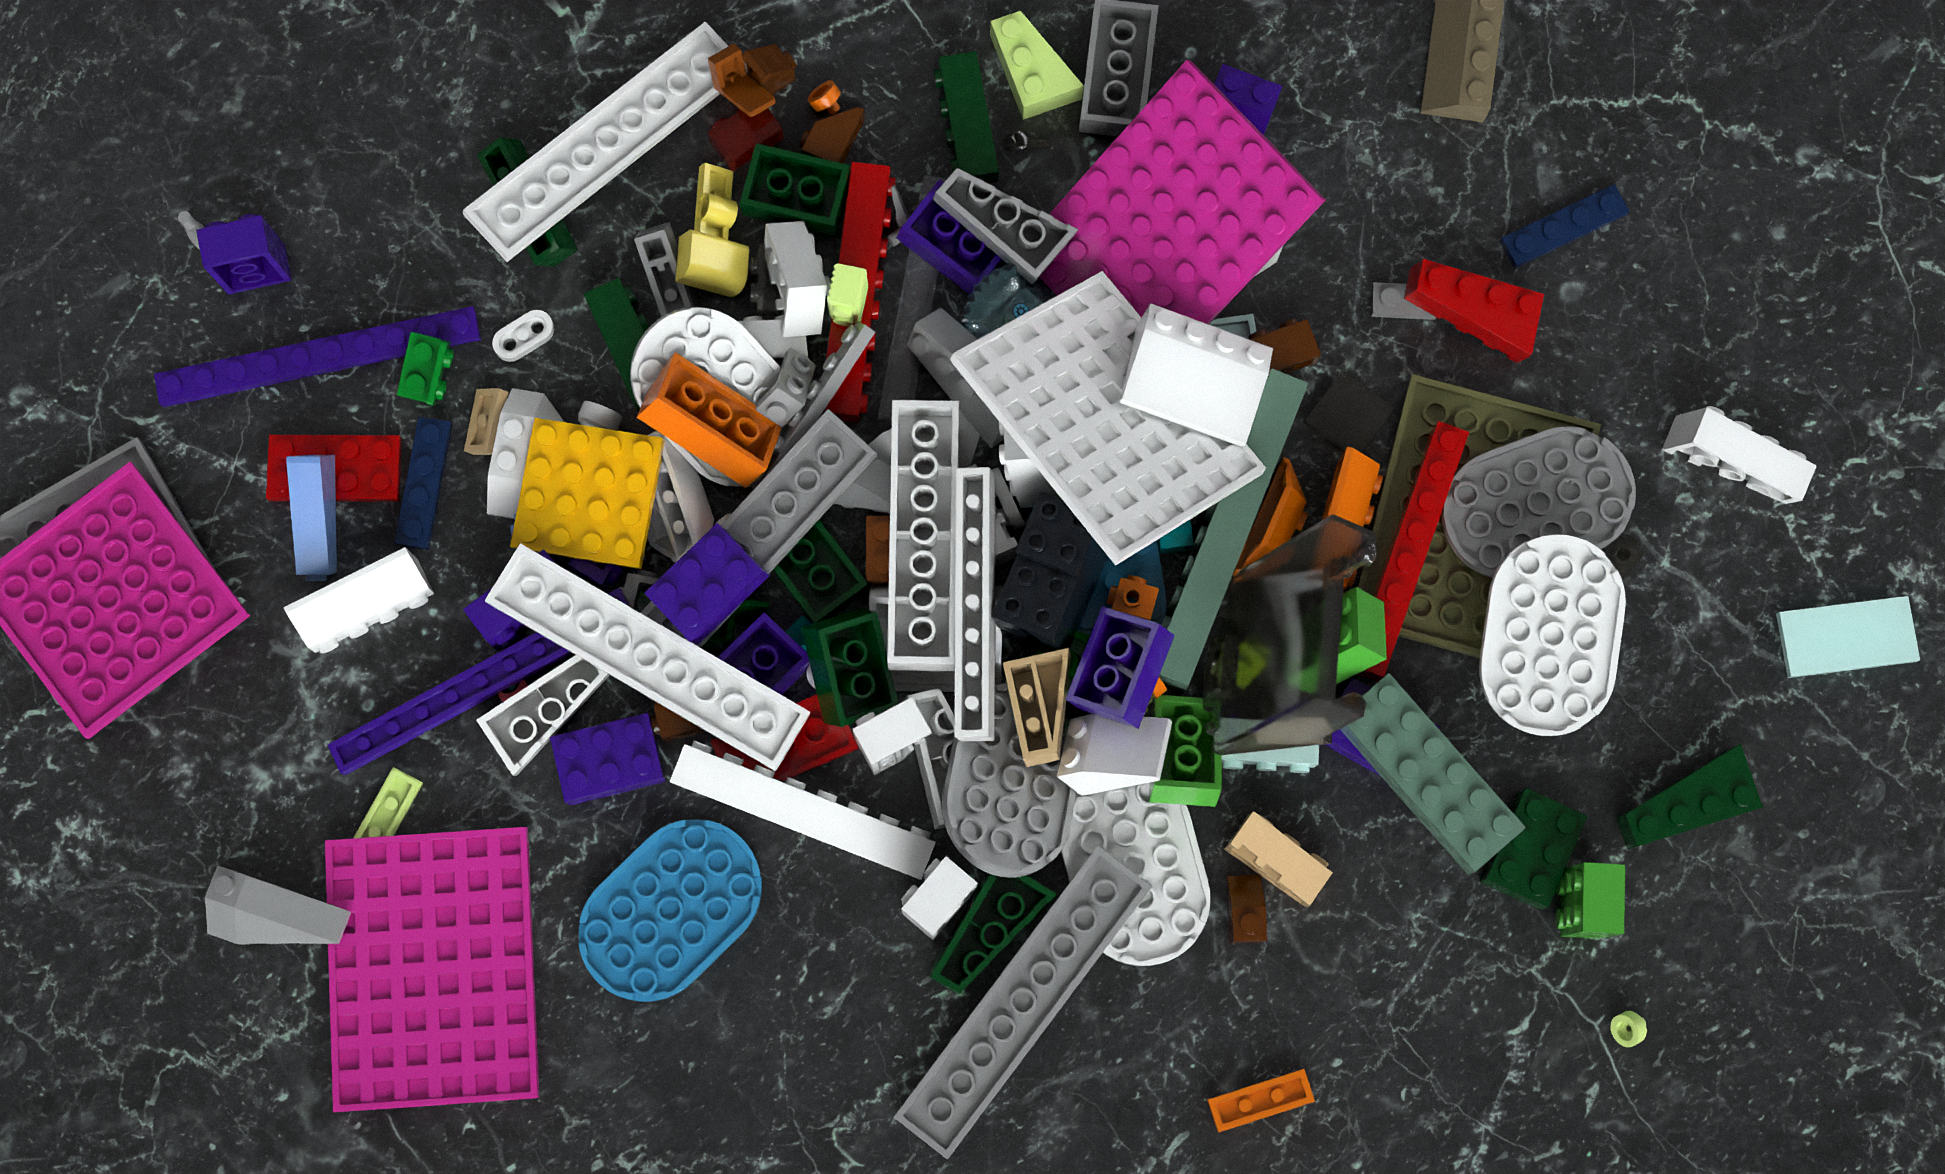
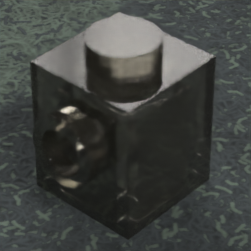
[1602,534,1645,580]

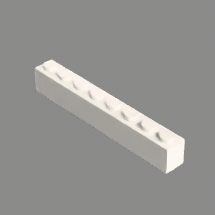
[954,467,995,741]
[670,741,936,880]

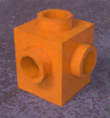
[1106,575,1159,621]

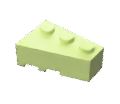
[990,11,1084,120]

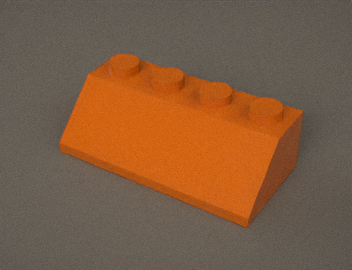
[637,352,782,488]
[1304,446,1383,594]

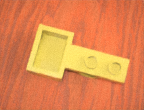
[675,163,749,298]

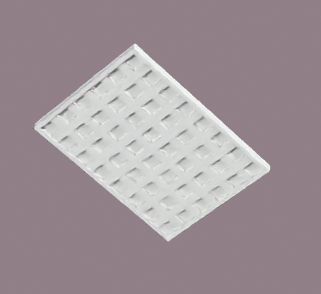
[950,271,1266,565]

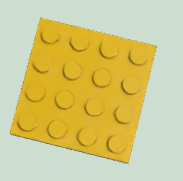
[510,418,665,569]

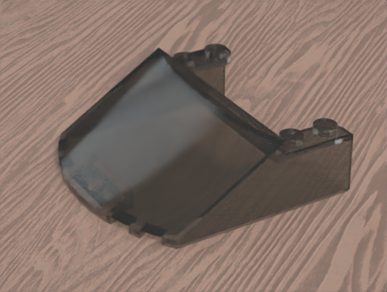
[1203,514,1377,755]

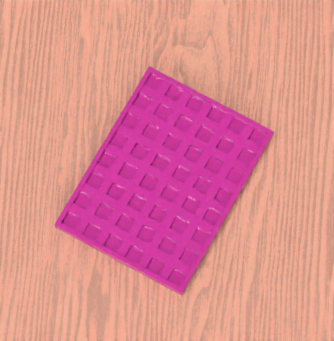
[1039,60,1326,325]
[325,827,539,1112]

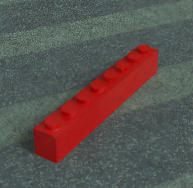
[821,162,896,423]
[1356,421,1469,683]

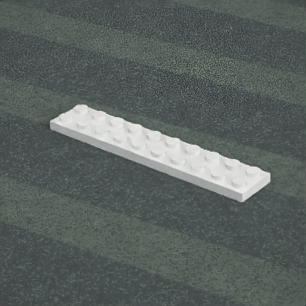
[463,22,728,262]
[485,543,810,771]

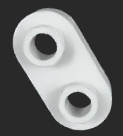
[492,310,554,362]
[992,467,1026,531]

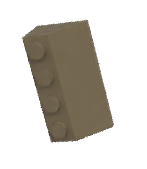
[1420,0,1504,123]

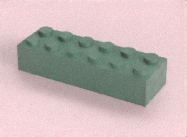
[1333,674,1526,875]

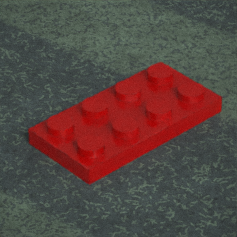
[266,435,402,502]
[710,694,859,782]

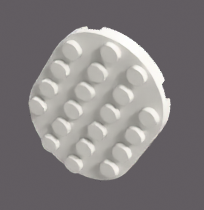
[630,307,789,487]
[1479,535,1626,736]
[1061,782,1210,966]

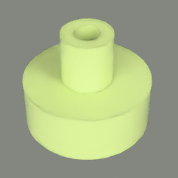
[1611,1011,1647,1047]

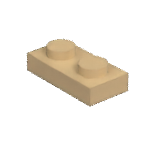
[464,388,508,455]

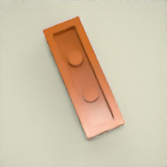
[1207,1069,1315,1133]

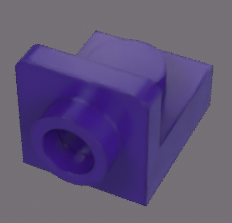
[568,558,623,591]

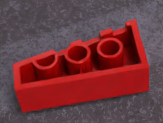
[1404,259,1544,363]

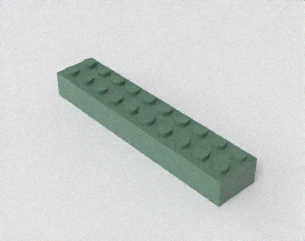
[1159,369,1308,695]

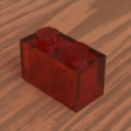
[707,108,784,172]

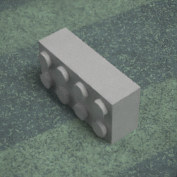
[1079,0,1159,137]

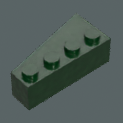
[1616,744,1763,850]
[926,873,1057,994]

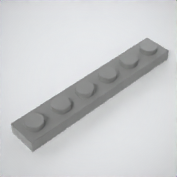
[750,321,875,489]

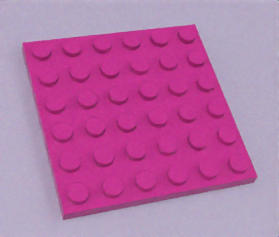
[0,462,251,739]

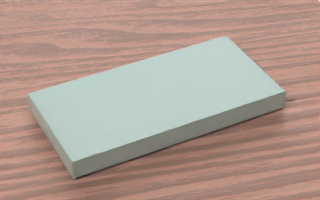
[1776,596,1920,678]

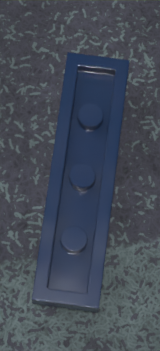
[1500,184,1630,269]
[394,417,453,550]

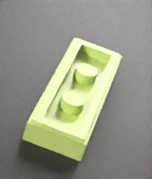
[353,767,423,839]

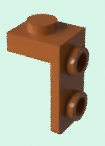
[707,44,776,117]

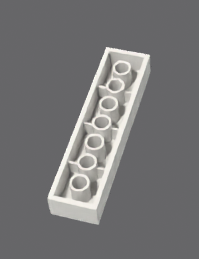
[887,400,959,671]

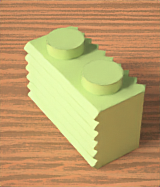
[827,263,868,326]

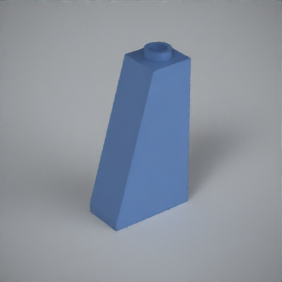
[286,455,337,581]

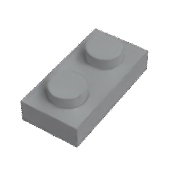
[1371,282,1437,320]

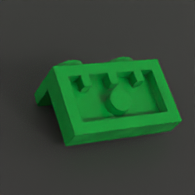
[397,332,454,406]

